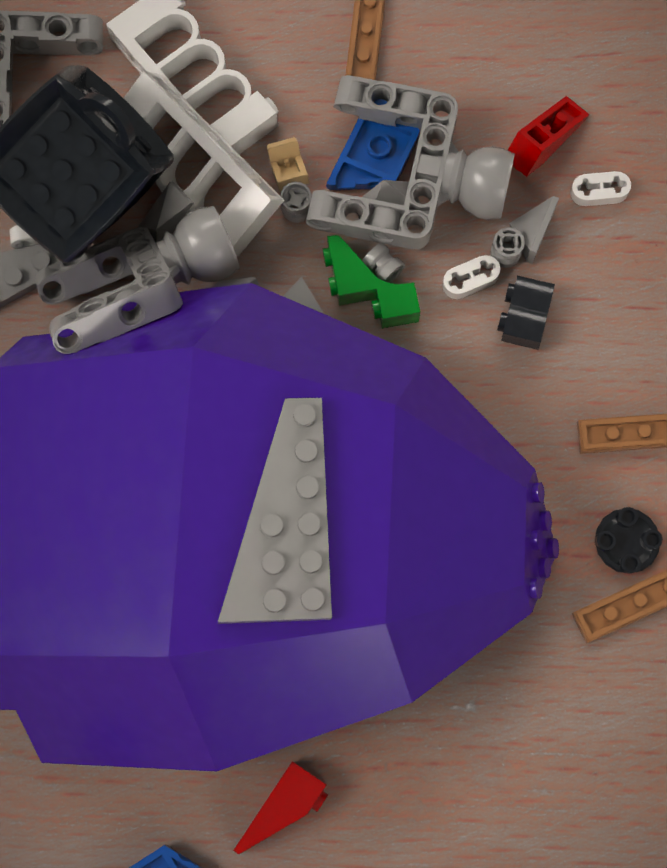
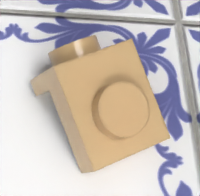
[267,137,309,192]

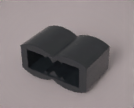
[497,275,555,350]

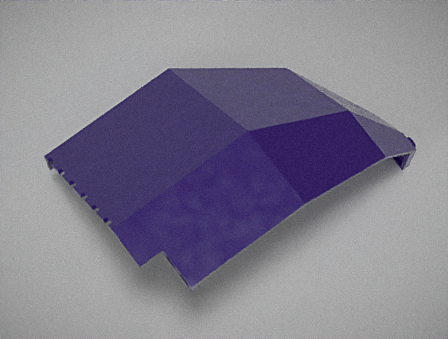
[0,283,559,772]

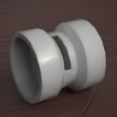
[280,182,312,223]
[490,227,525,268]
[362,242,405,283]

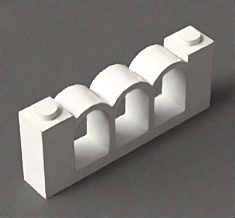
[106,0,278,158]
[124,71,284,256]

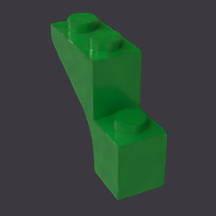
[322,235,420,329]

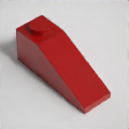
[508,96,590,177]
[233,761,329,854]

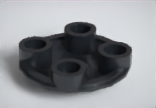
[595,507,663,574]

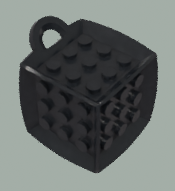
[0,65,174,263]

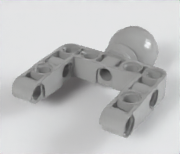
[0,11,103,127]
[306,75,515,249]
[35,206,240,354]

